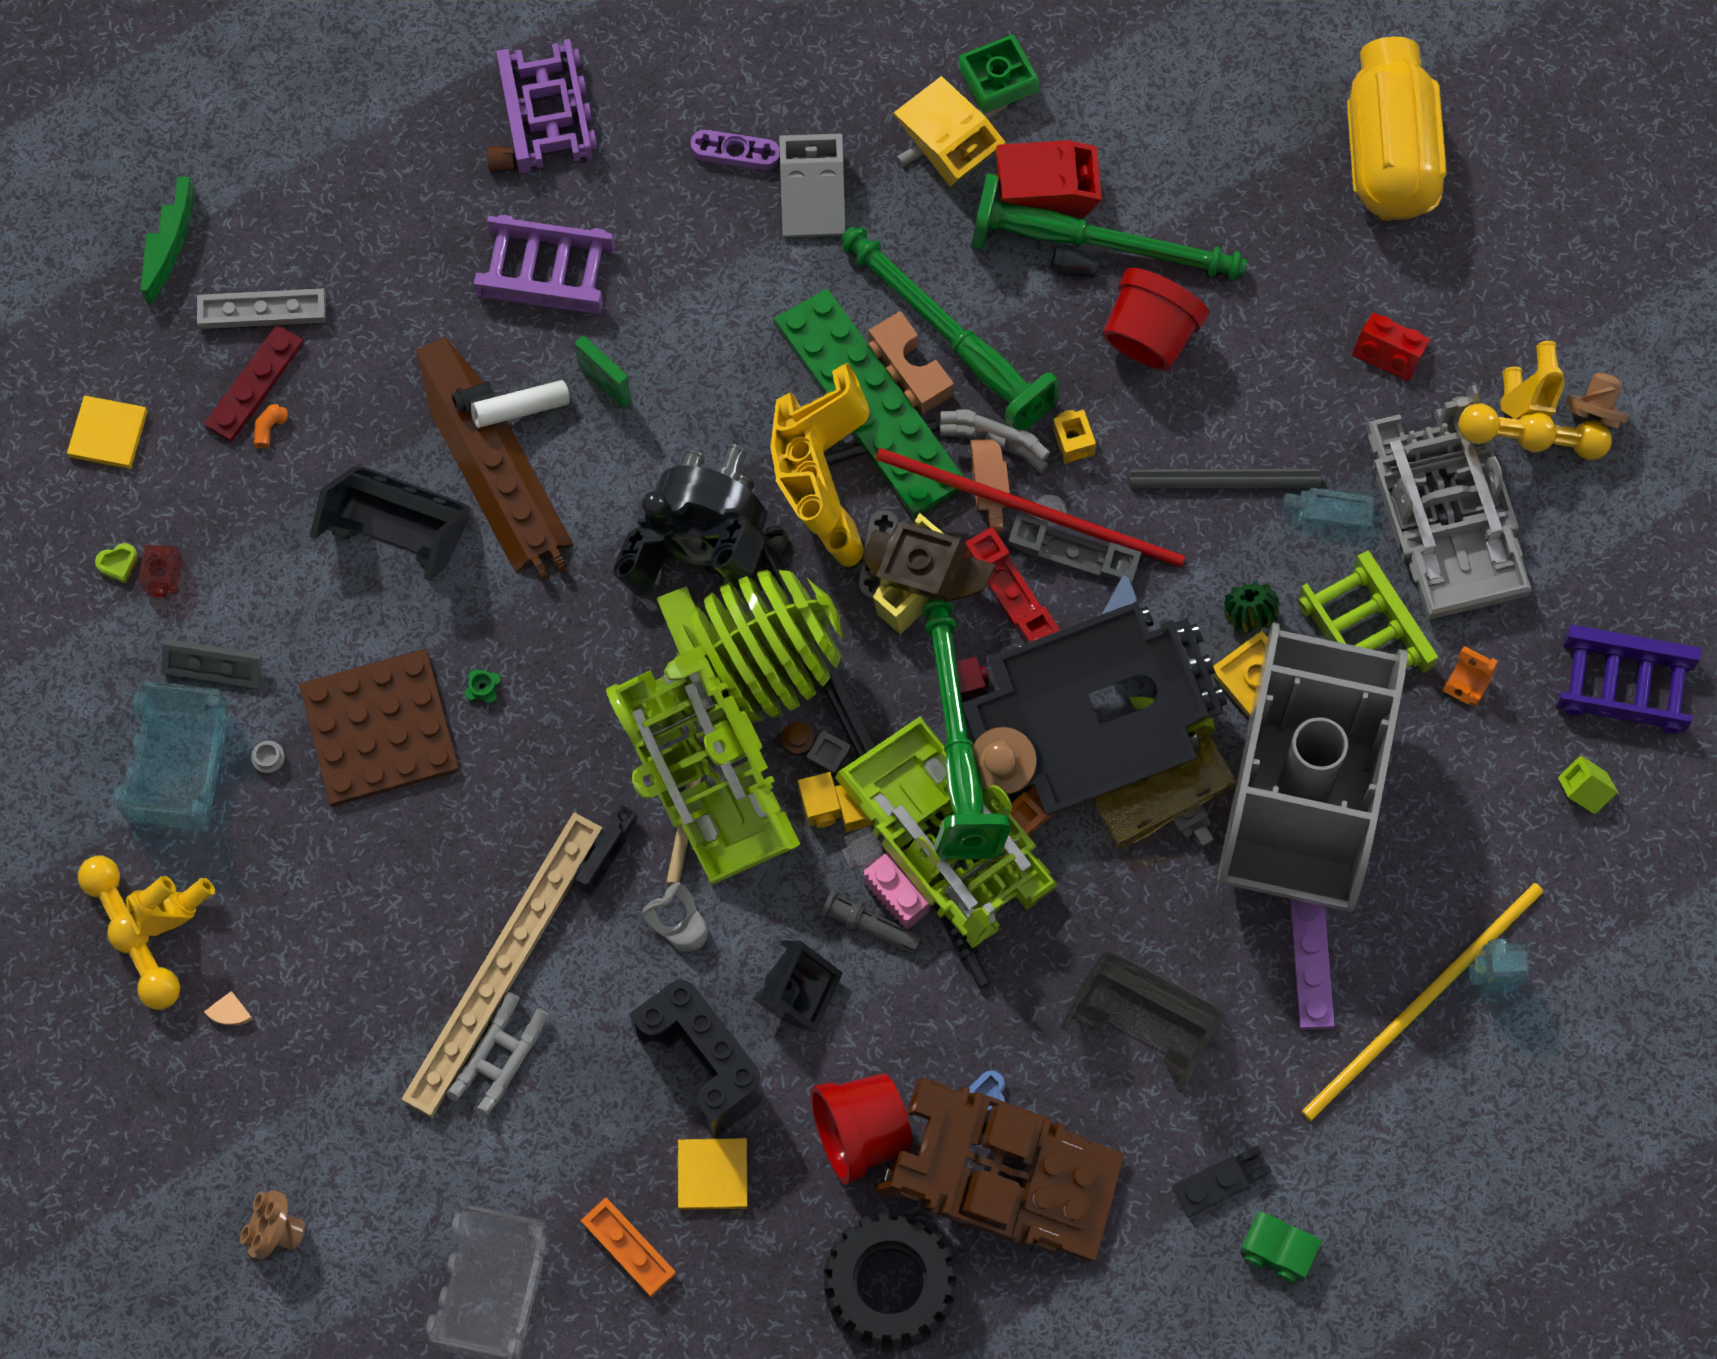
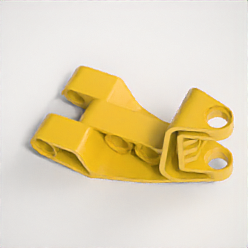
[770,363,870,567]

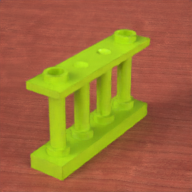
[1298,550,1438,673]

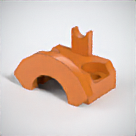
[1443,646,1499,708]

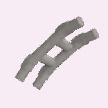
[940,409,1050,473]
[446,992,549,1118]

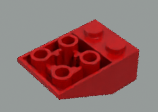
[996,140,1102,219]

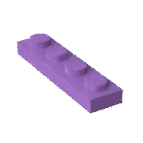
[1289,899,1334,1030]

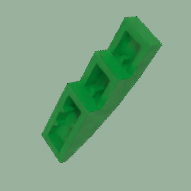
[140,177,195,303]

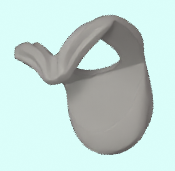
[642,882,708,952]

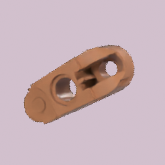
[970,439,1010,534]

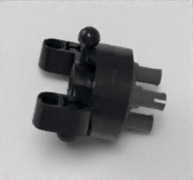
[613,444,765,596]

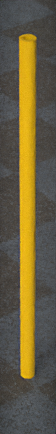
[1301,883,1543,1121]

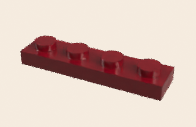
[204,324,304,443]

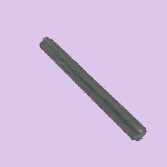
[1129,469,1322,489]

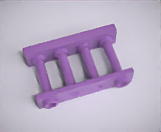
[474,215,614,314]

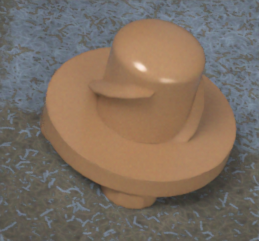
[1565,373,1630,428]
[973,727,1037,794]
[240,1190,305,1259]

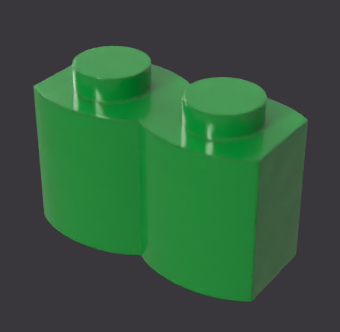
[1240,1211,1322,1284]

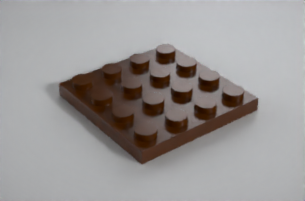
[299,648,459,807]

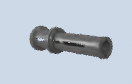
[820,889,923,955]

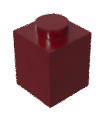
[956,656,989,702]

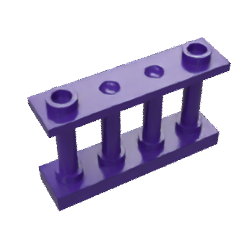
[1555,624,1702,734]

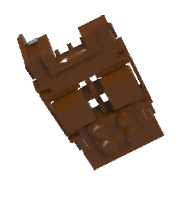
[873,1078,1125,1262]

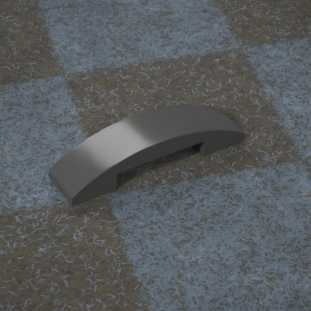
[1008,512,1141,583]

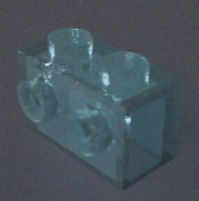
[1470,939,1529,994]

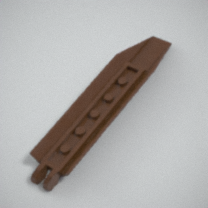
[416,336,574,581]

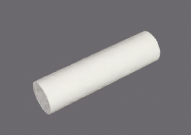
[470,380,570,428]

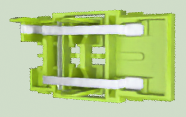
[614,644,800,885]
[835,716,1058,948]

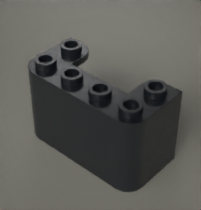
[629,980,762,1138]

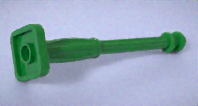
[971,173,1247,282]
[841,227,1060,431]
[922,598,1010,860]

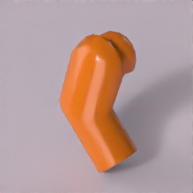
[254,404,288,448]

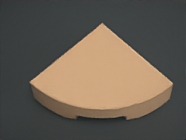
[204,991,253,1025]

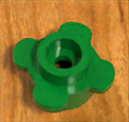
[465,669,501,704]

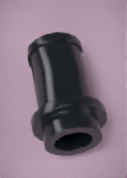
[451,380,495,413]

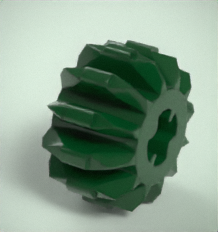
[1224,580,1280,635]

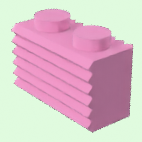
[864,853,931,930]

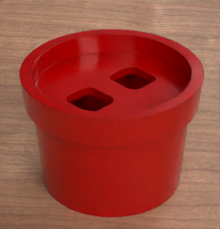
[1102,268,1210,371]
[810,1073,913,1185]

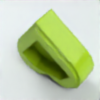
[95,543,138,584]

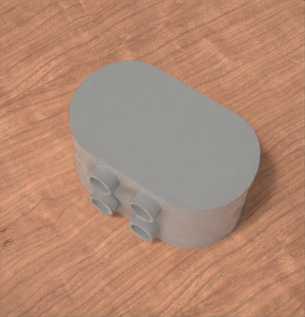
[1217,622,1407,912]

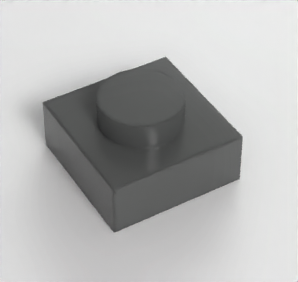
[806,730,851,777]

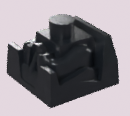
[753,940,843,1033]

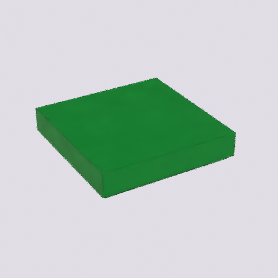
[574,336,631,409]

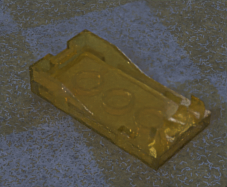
[1092,726,1236,850]

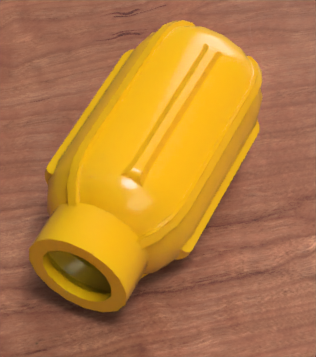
[1347,36,1447,221]

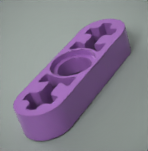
[691,130,780,171]

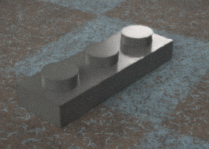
[161,639,262,689]

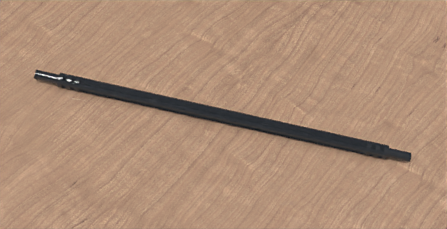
[759,528,991,989]

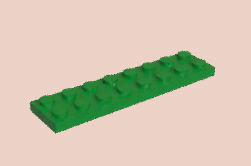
[774,288,965,519]

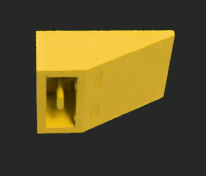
[893,76,1005,187]

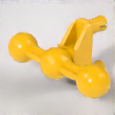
[1458,341,1612,461]
[77,855,215,1010]

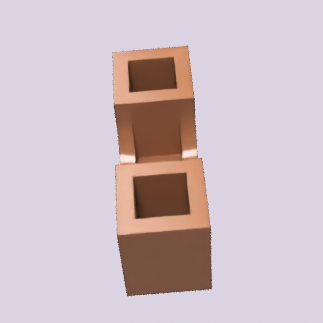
[867,311,954,415]

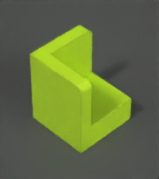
[1558,755,1618,814]

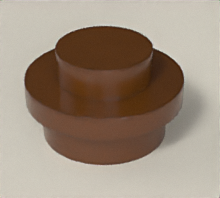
[781,722,814,755]

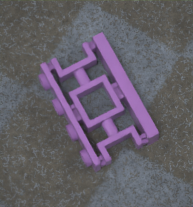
[496,39,597,173]

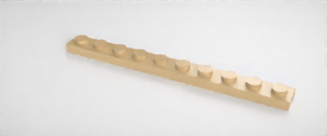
[401,813,603,1118]

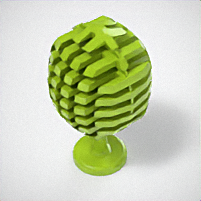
[606,570,844,749]

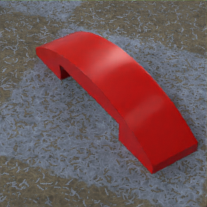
[965,526,1060,643]

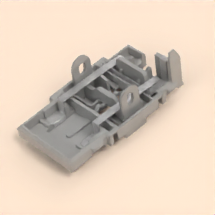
[1366,385,1532,620]

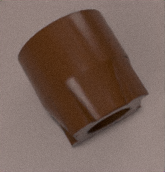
[488,146,515,171]

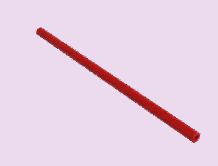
[875,447,1185,568]

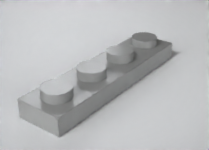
[197,288,326,329]

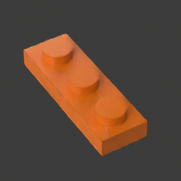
[580,1197,677,1298]

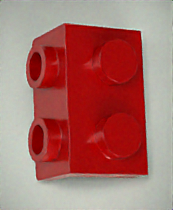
[1352,312,1430,381]

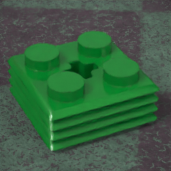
[958,35,1039,113]

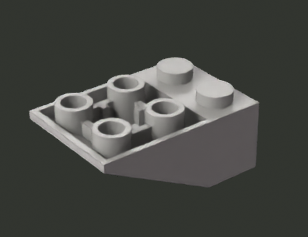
[779,134,845,238]

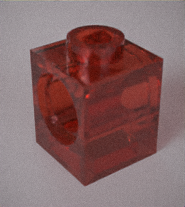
[139,544,182,597]

